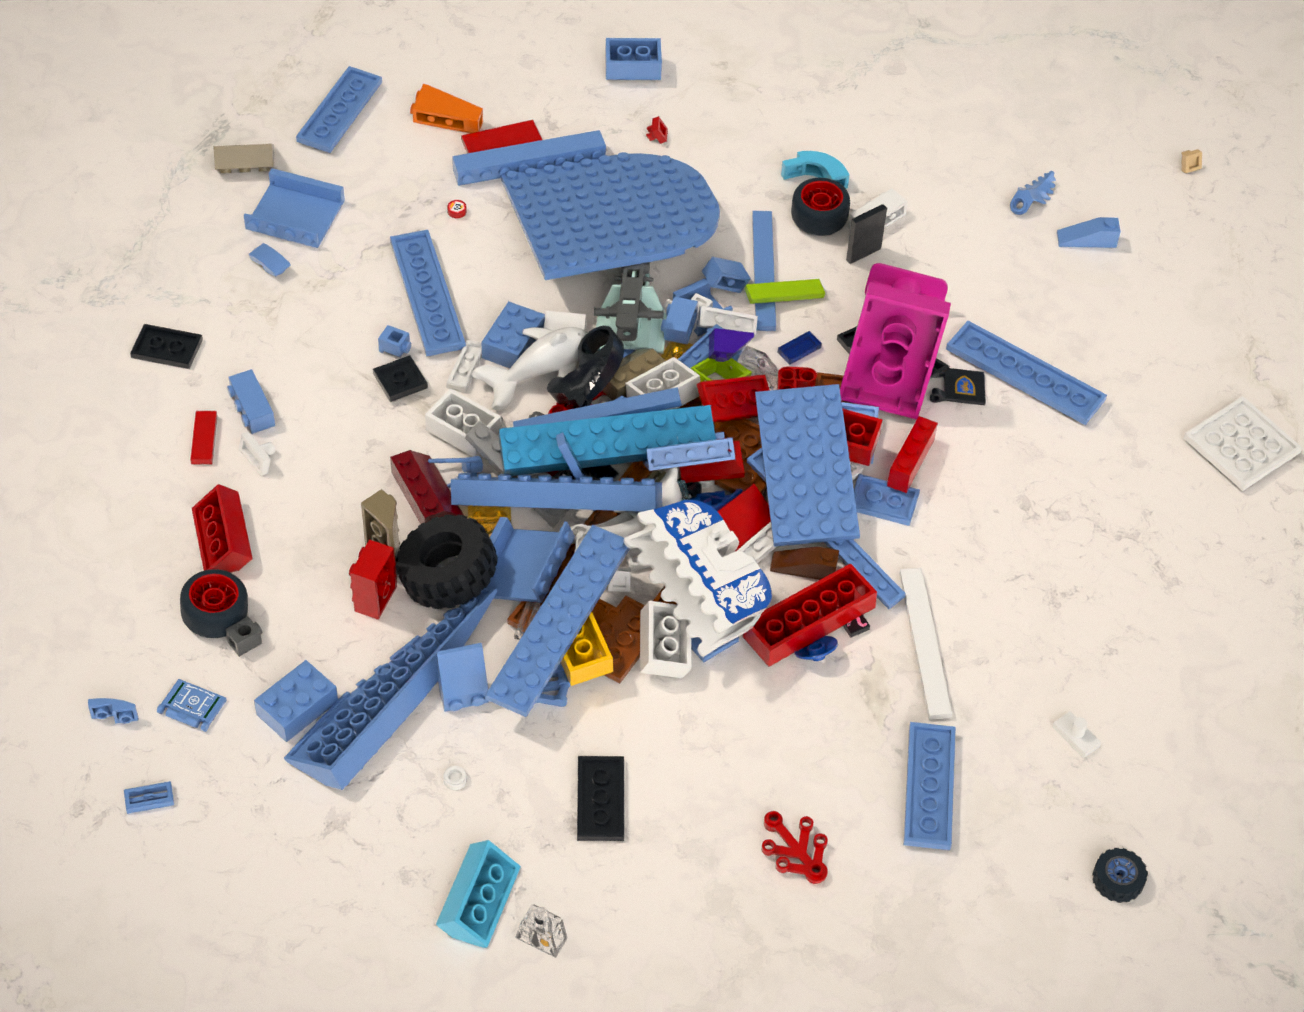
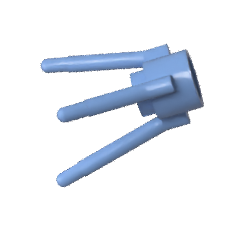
[428,456,483,488]

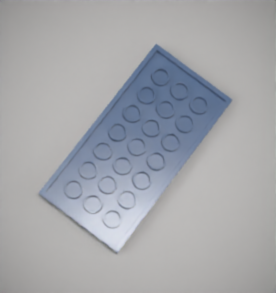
[755,384,860,547]

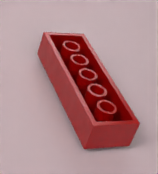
[743,563,877,667]

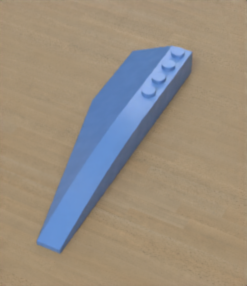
[284,586,498,790]

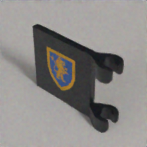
[930,368,986,406]

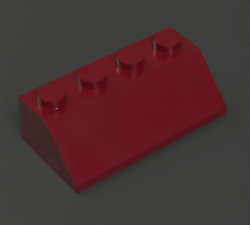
[390,450,464,524]

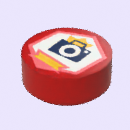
[447,200,467,218]

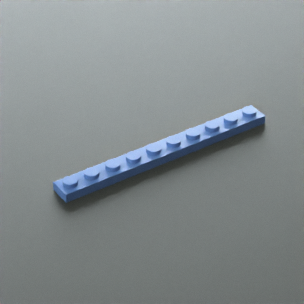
[747,448,906,609]

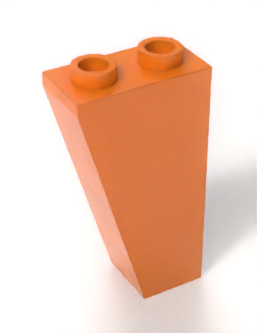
[410,84,483,133]

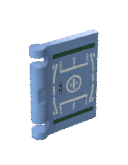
[157,679,227,732]

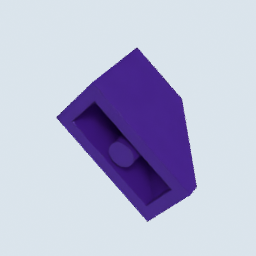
[709,328,754,362]

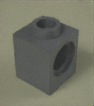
[225,616,263,657]

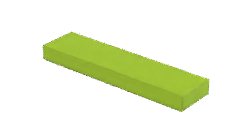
[745,279,825,304]

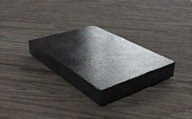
[846,204,887,264]
[130,324,203,369]

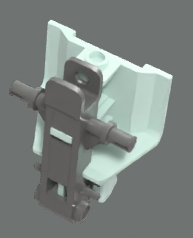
[594,262,667,354]

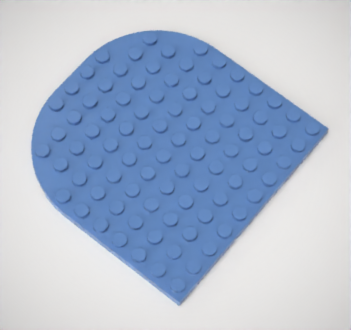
[501,152,720,280]

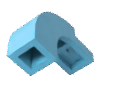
[781,151,850,189]

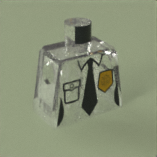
[516,904,568,958]

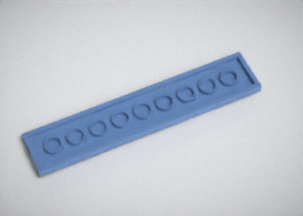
[486,525,630,717]

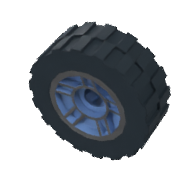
[1092,848,1148,903]

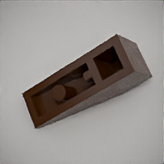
[770,546,839,580]

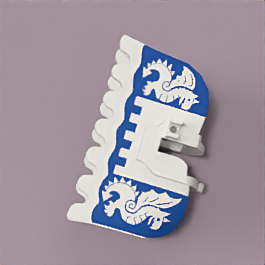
[624,500,772,657]

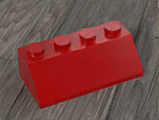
[192,484,253,572]

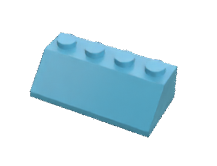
[436,840,521,948]

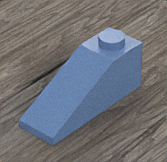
[1057,217,1121,248]

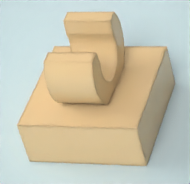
[1181,149,1202,173]

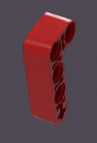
[777,366,817,390]

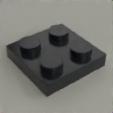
[373,355,428,402]

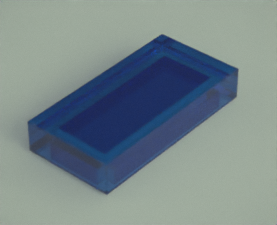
[777,331,822,365]

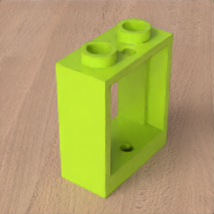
[690,358,752,382]

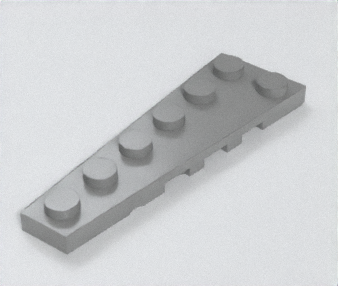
[465,421,570,528]

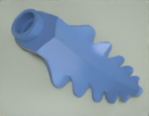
[1010,171,1056,215]

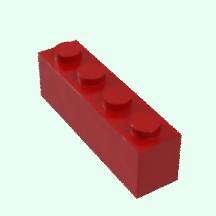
[887,416,938,493]

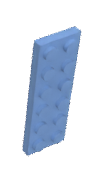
[296,66,382,153]
[903,722,956,850]

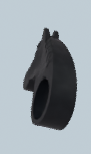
[547,326,624,409]

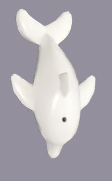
[471,327,587,411]
[570,467,682,553]

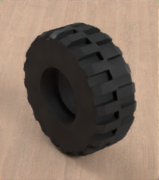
[395,514,498,609]

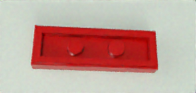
[190,411,218,464]

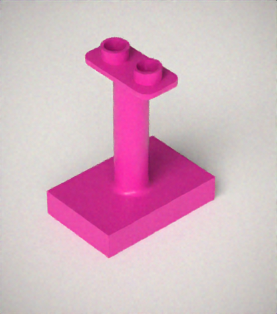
[840,263,951,420]

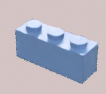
[227,369,275,434]

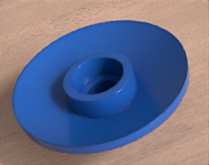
[794,636,838,661]

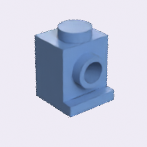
[378,325,411,357]

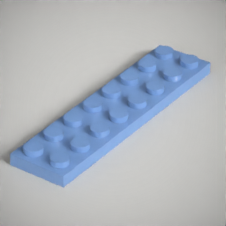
[390,230,466,357]
[946,321,1107,425]

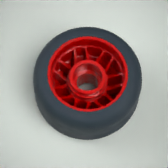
[791,177,850,236]
[180,569,248,638]

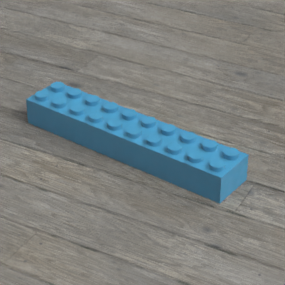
[499,405,716,476]

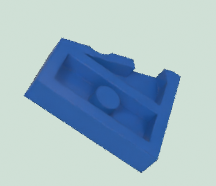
[690,489,743,511]

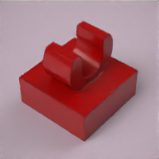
[646,116,668,144]

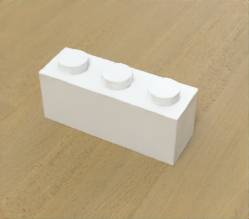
[848,189,908,229]

